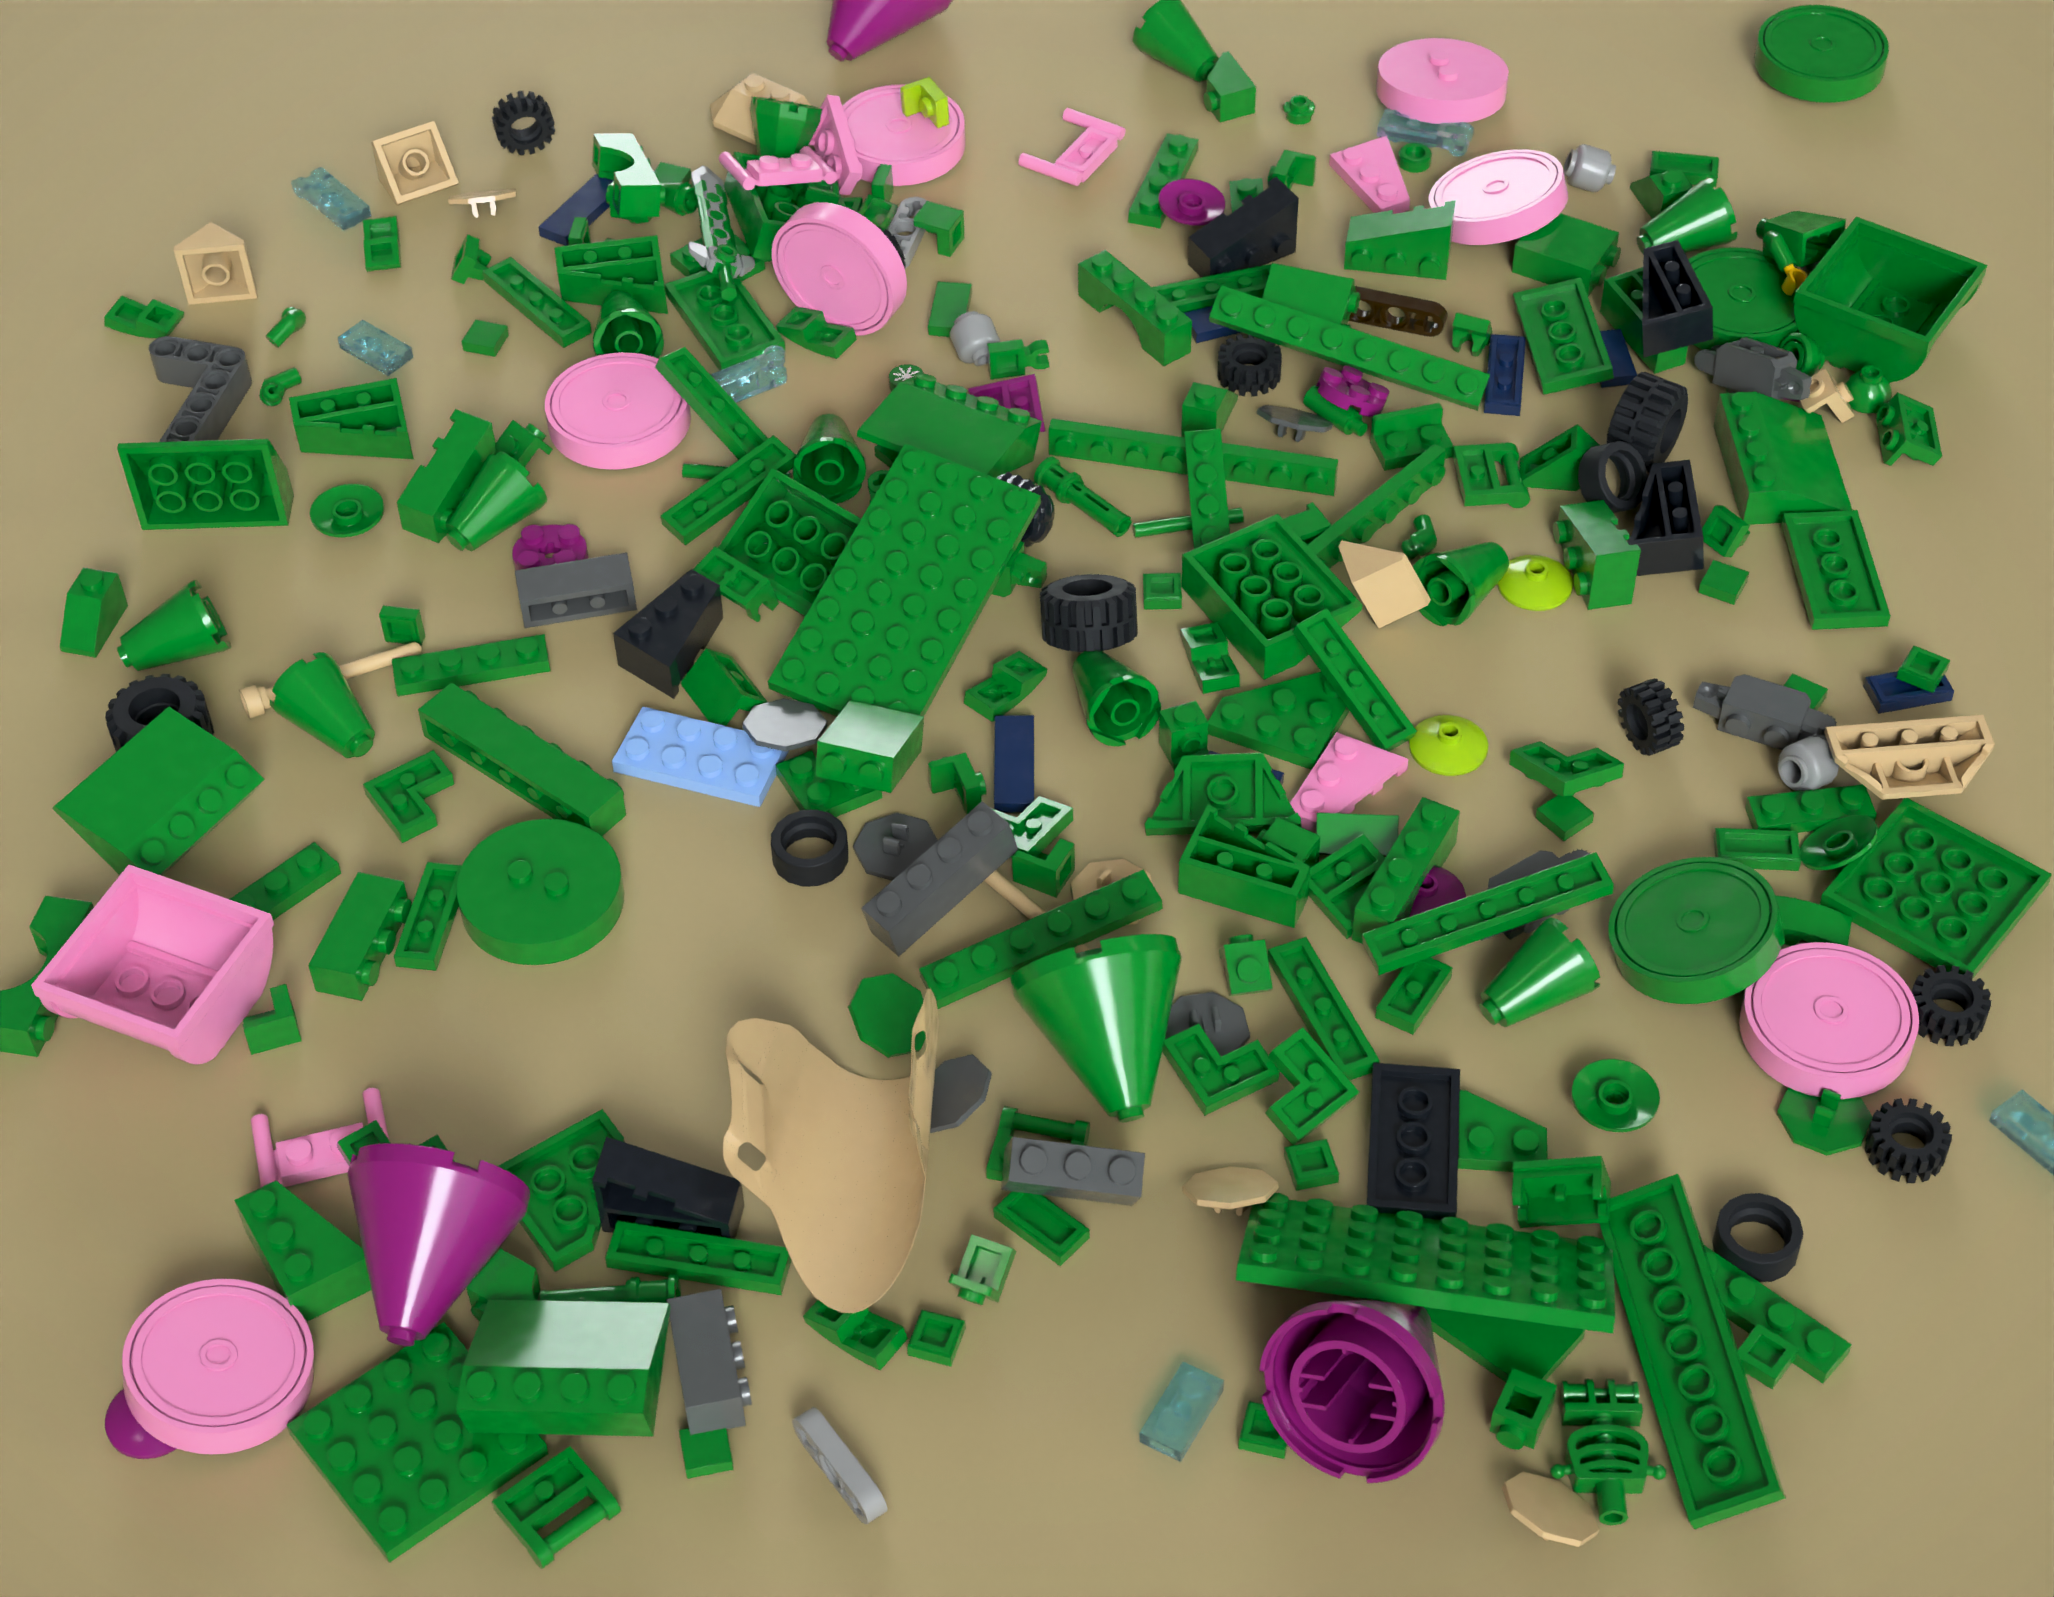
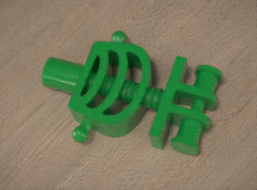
[1550,1379,1667,1525]

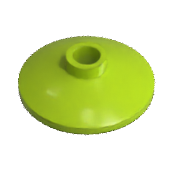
[1497,555,1573,611]
[1409,715,1488,776]

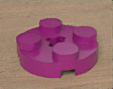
[1316,366,1390,417]
[512,524,588,570]

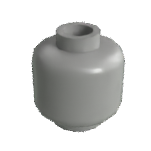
[1563,144,1616,192]
[950,311,1000,366]
[1778,736,1839,792]

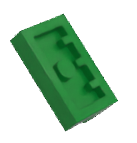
[1876,392,1942,466]
[1370,403,1454,471]

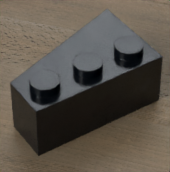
[1188,177,1299,277]
[1642,240,1713,357]
[1627,460,1704,576]
[613,569,723,699]
[592,1136,745,1239]

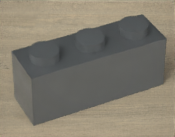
[515,552,637,628]
[1001,1137,1145,1206]
[666,1289,752,1435]

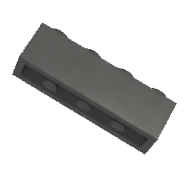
[861,801,1018,957]

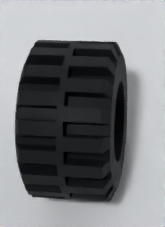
[1607,372,1688,472]
[1040,574,1138,652]
[105,674,215,752]

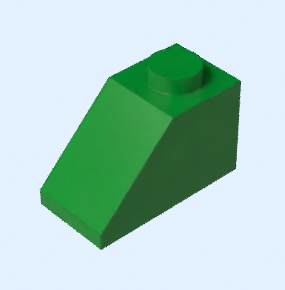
[1203,51,1256,123]
[1630,169,1693,219]
[1181,382,1238,437]
[1519,424,1600,491]
[60,567,128,658]

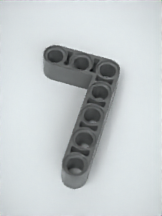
[148,336,252,442]

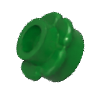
[1283,95,1315,125]

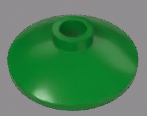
[310,484,384,538]
[1800,815,1879,870]
[1571,1059,1660,1132]

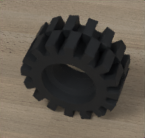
[492,91,555,155]
[1217,334,1282,397]
[1618,678,1684,756]
[1912,965,1992,1047]
[1865,1098,1952,1184]

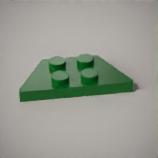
[1145,753,1302,836]

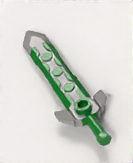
[688,166,755,301]

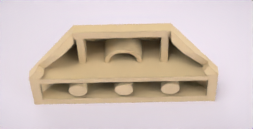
[710,73,815,151]
[1824,715,1995,800]

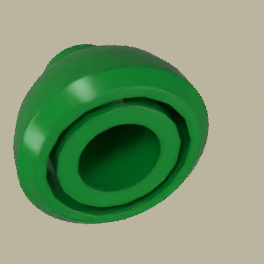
[1779,332,1825,377]
[1845,365,1892,414]

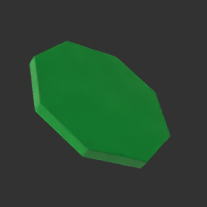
[848,973,926,1058]
[1777,1087,1873,1156]

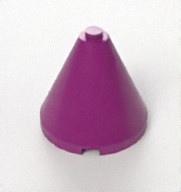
[826,0,953,62]
[347,1143,531,1346]
[1259,1300,1445,1483]

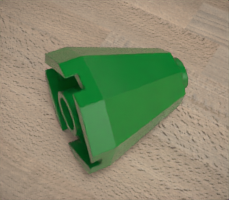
[750,96,822,158]

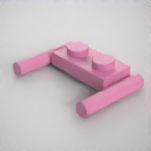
[1018,108,1126,186]
[719,146,837,190]
[251,1088,389,1187]

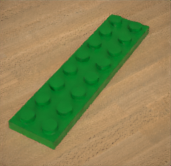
[1599,1173,1786,1529]

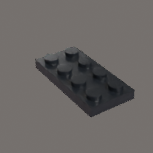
[1366,1063,1460,1220]

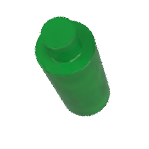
[1303,384,1368,436]

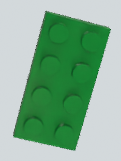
[665,270,786,374]
[1513,278,1614,395]
[1781,510,1891,630]

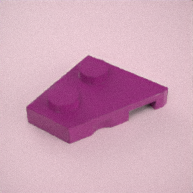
[968,374,1045,432]

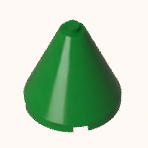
[1010,934,1182,1123]

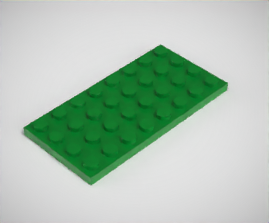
[768,443,1041,717]
[1236,1193,1616,1334]

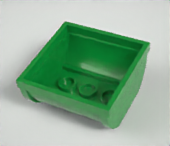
[1793,216,1987,383]

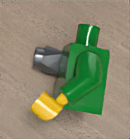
[1756,211,1846,296]

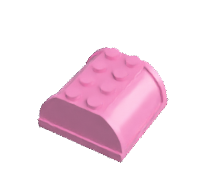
[31,865,274,1064]

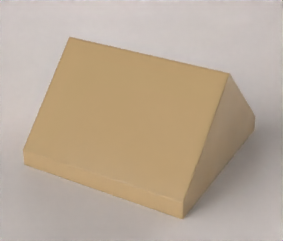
[371,121,459,205]
[174,222,258,305]
[1338,541,1431,628]

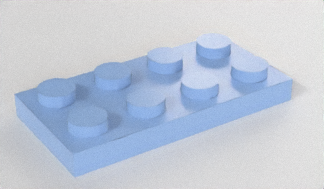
[612,706,789,807]

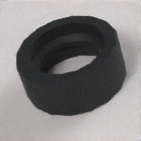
[1578,441,1648,513]
[771,810,848,887]
[1712,1193,1804,1282]

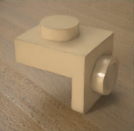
[1800,368,1855,423]

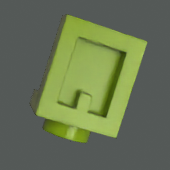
[900,77,949,128]

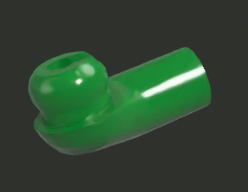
[265,307,306,348]
[259,367,302,406]
[1401,515,1437,559]

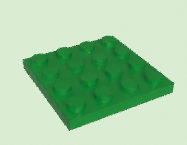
[1820,798,2052,979]
[286,1322,549,1563]

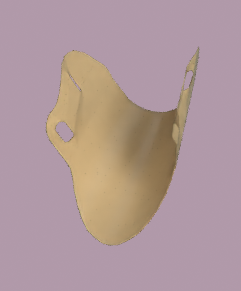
[723,988,939,1313]

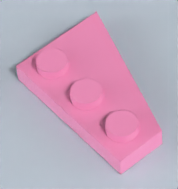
[809,95,863,195]
[1329,136,1410,214]
[1290,732,1409,833]

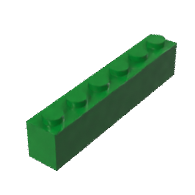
[418,682,626,836]

